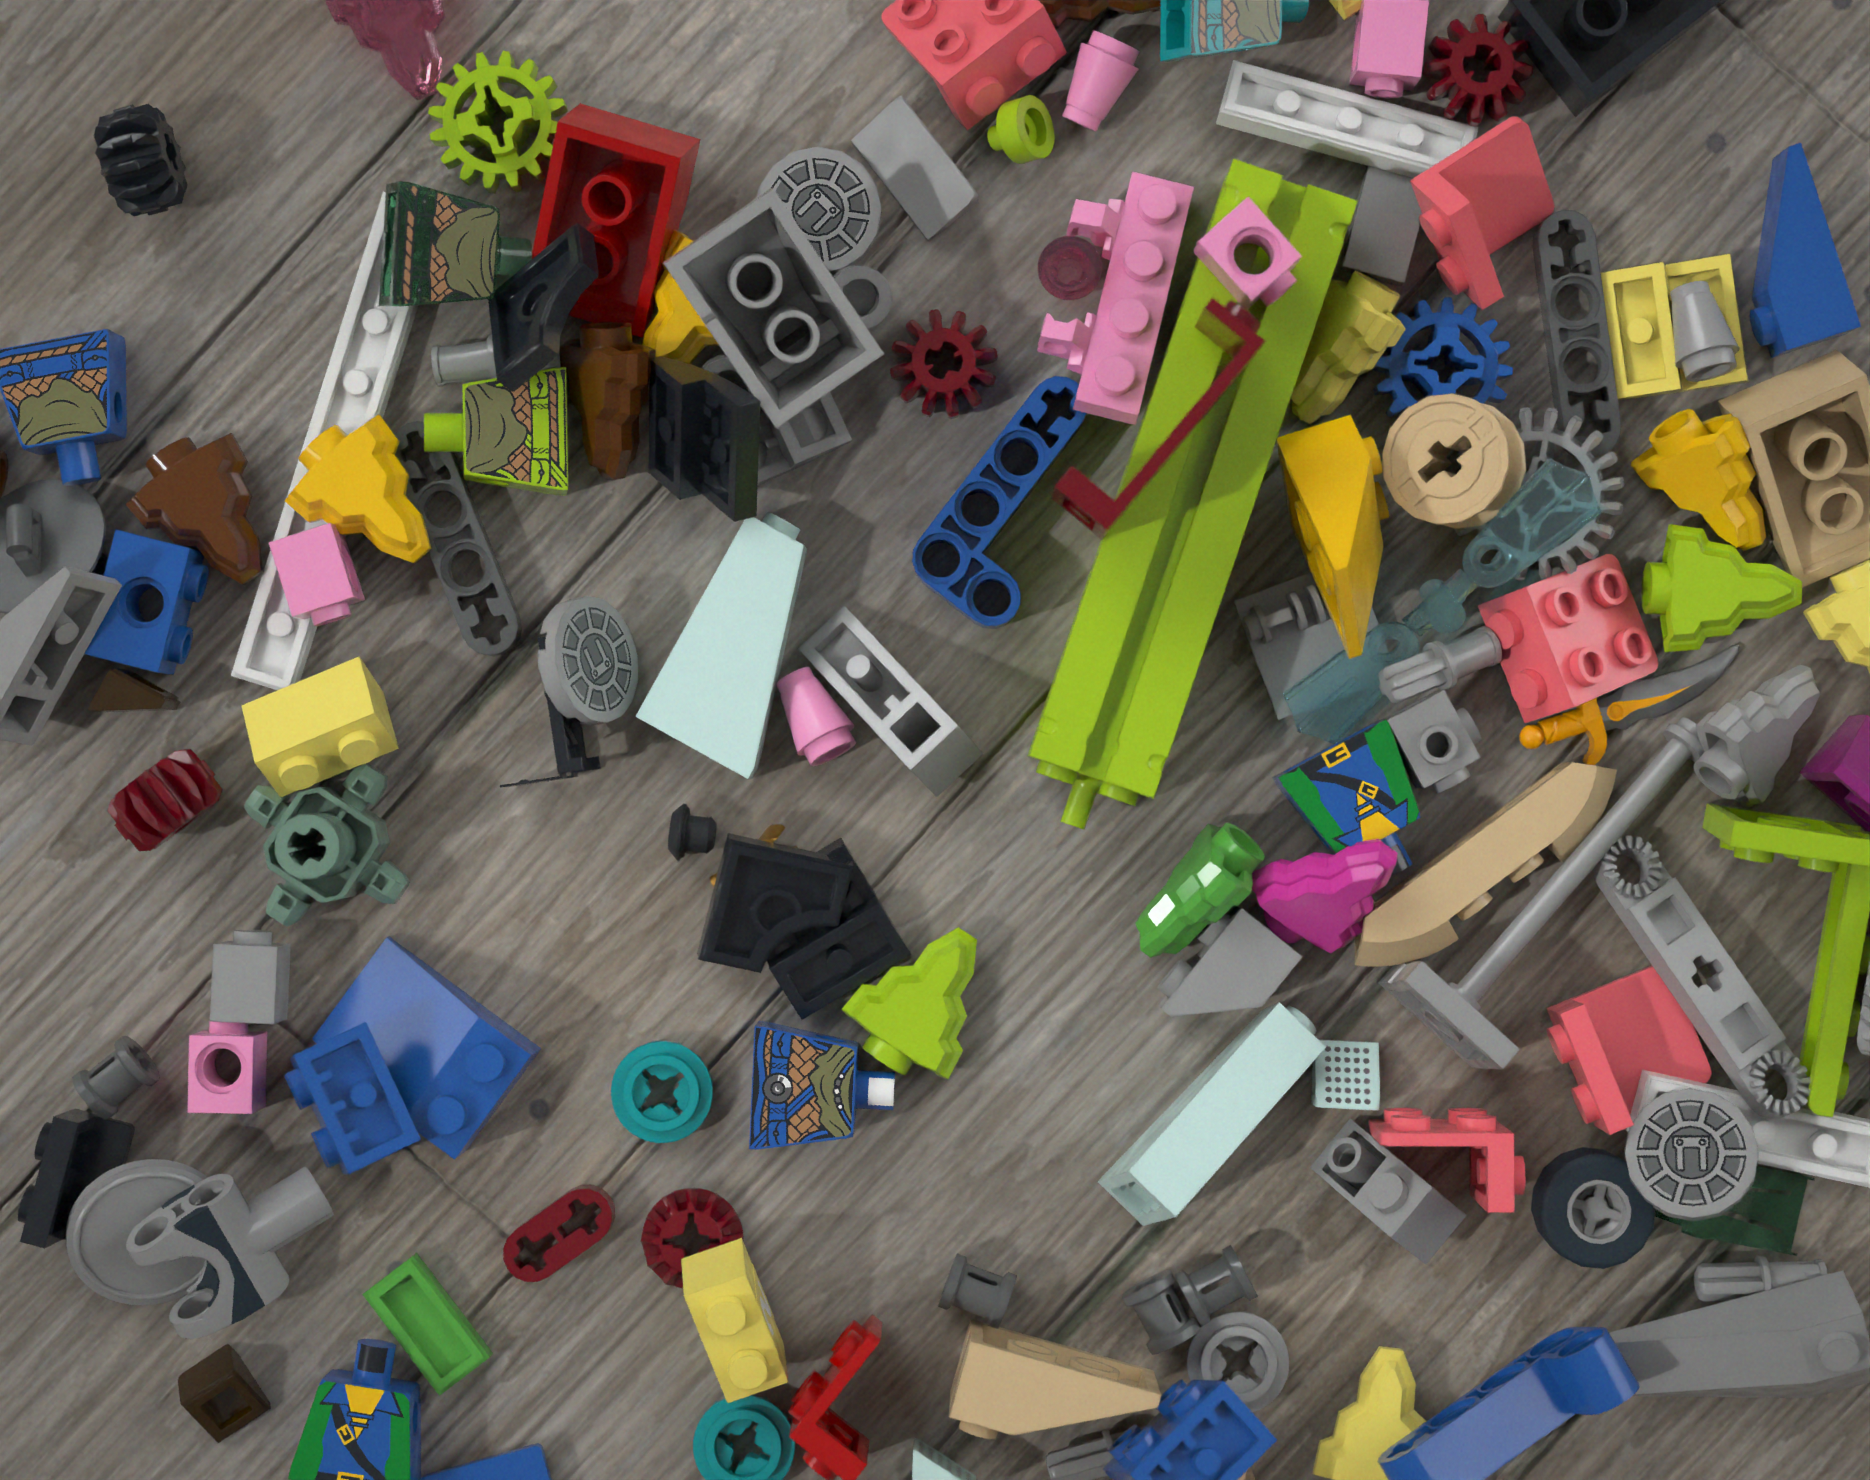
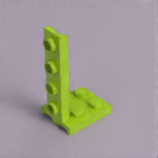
[1702,803,1870,1117]

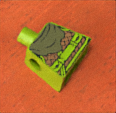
[424,367,568,496]

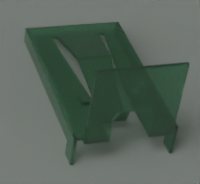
[1655,1166,1815,1256]

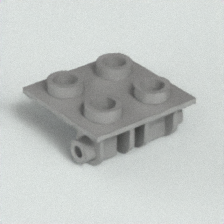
[1233,572,1393,720]

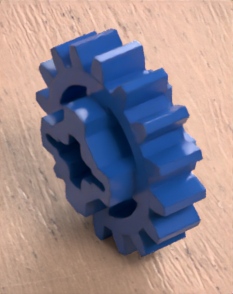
[1373,297,1513,418]

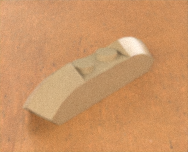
[1354,762,1617,967]

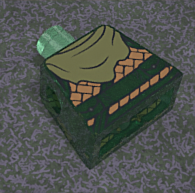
[379,181,532,307]

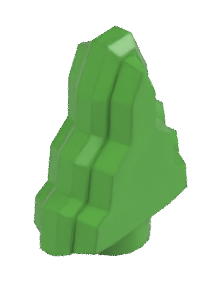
[1135,823,1265,958]

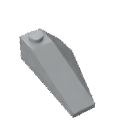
[1609,1270,1870,1398]

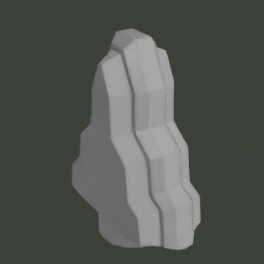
[1693,665,1821,808]

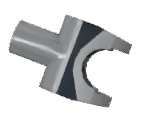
[126,1166,334,1339]

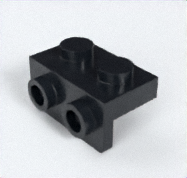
[18,1108,135,1249]

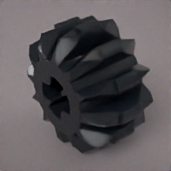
[94,104,188,216]

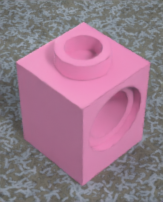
[1349,0,1429,98]
[1194,197,1302,310]
[269,523,365,626]
[187,1020,267,1114]

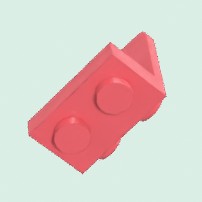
[881,0,1067,131]
[1410,116,1554,310]
[1477,554,1658,723]
[1546,965,1712,1135]
[1369,1108,1525,1213]

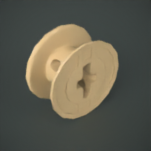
[1382,393,1526,529]

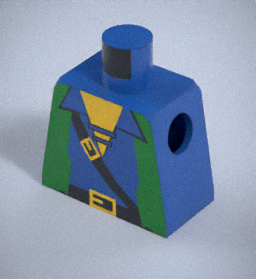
[1272,719,1420,877]
[288,1339,421,1480]

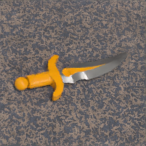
[1519,644,1739,765]

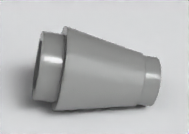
[1670,281,1740,382]

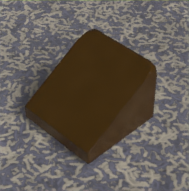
[88,668,181,712]
[178,1344,271,1443]

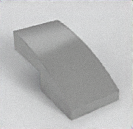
[1340,166,1422,287]
[758,392,852,486]

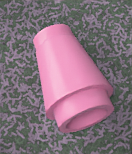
[1062,30,1140,132]
[776,667,856,766]

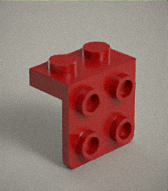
[788,1314,883,1480]

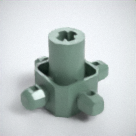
[244,763,410,927]

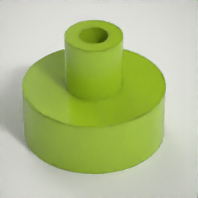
[987,95,1055,164]

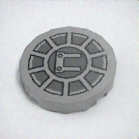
[757,147,882,274]
[538,596,638,726]
[1625,1088,1759,1222]

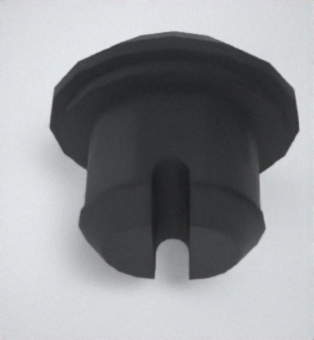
[668,804,717,861]

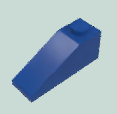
[1750,143,1861,358]

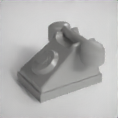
[663,188,892,428]

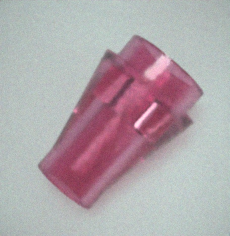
[1038,236,1102,300]

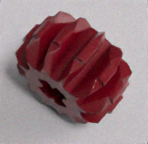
[1422,14,1533,127]
[890,309,998,419]
[107,749,223,851]

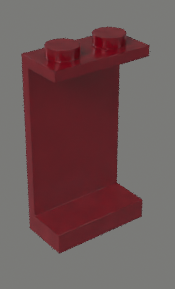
[1051,298,1265,540]

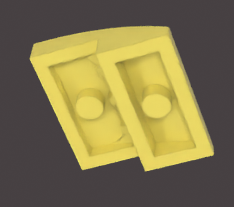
[1601,254,1749,400]

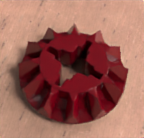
[641,1188,744,1288]

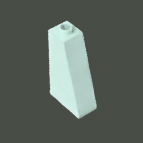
[635,511,807,779]
[1098,1002,1326,1226]

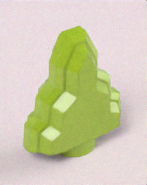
[1641,524,1802,652]
[841,927,977,1080]

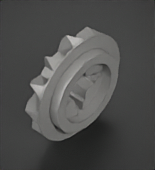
[1187,1310,1289,1412]

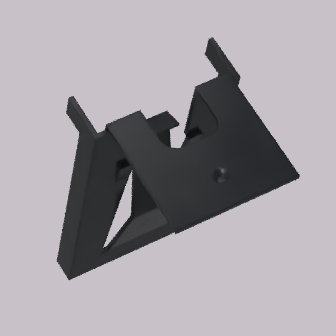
[500,637,601,788]

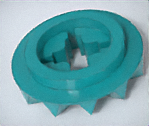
[611,1041,713,1143]
[693,1395,795,1480]

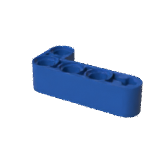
[912,376,1087,629]
[1377,1327,1640,1480]

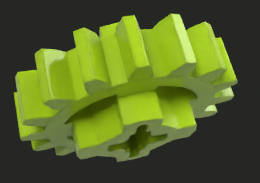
[428,51,568,194]

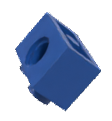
[84,529,209,675]

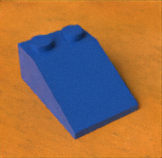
[312,936,541,1160]

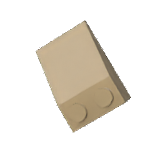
[1718,350,1870,588]
[949,1319,1161,1439]

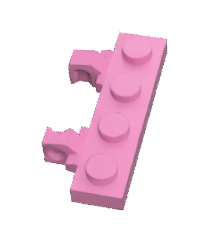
[1037,172,1194,425]

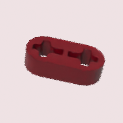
[503,1185,615,1282]

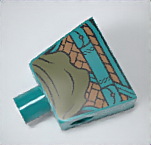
[1160,0,1309,62]

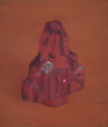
[325,0,445,100]

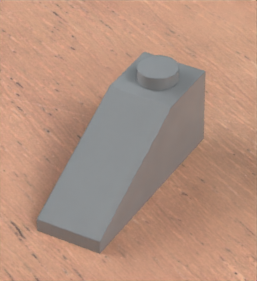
[0,566,122,746]
[798,606,983,797]

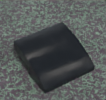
[648,356,760,522]
[767,838,911,1020]

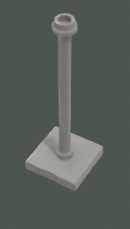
[1379,717,1704,1069]

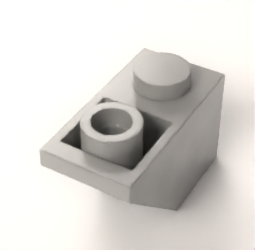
[1157,906,1302,1017]
[1310,1119,1467,1264]

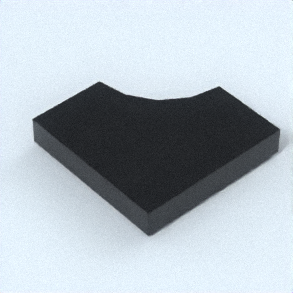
[488,223,599,392]
[697,833,854,973]

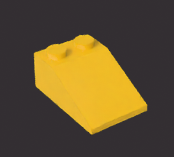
[1276,415,1389,659]

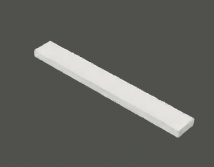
[231,192,436,690]

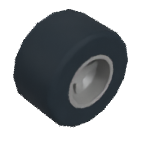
[1531,1147,1656,1269]

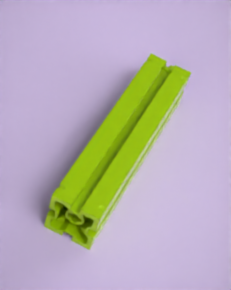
[1027,159,1358,830]

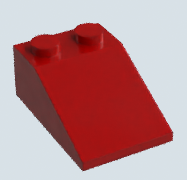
[531,103,701,338]

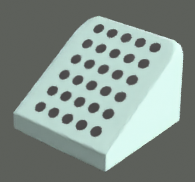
[1311,1039,1380,1110]
[912,1439,976,1480]

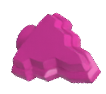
[1252,838,1397,953]

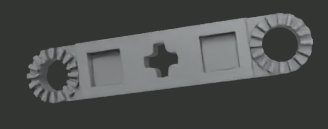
[1593,836,1810,1119]

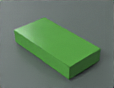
[362,1253,493,1396]

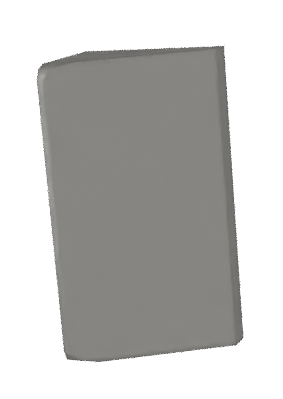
[851,95,979,242]

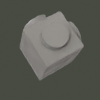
[1382,690,1482,793]

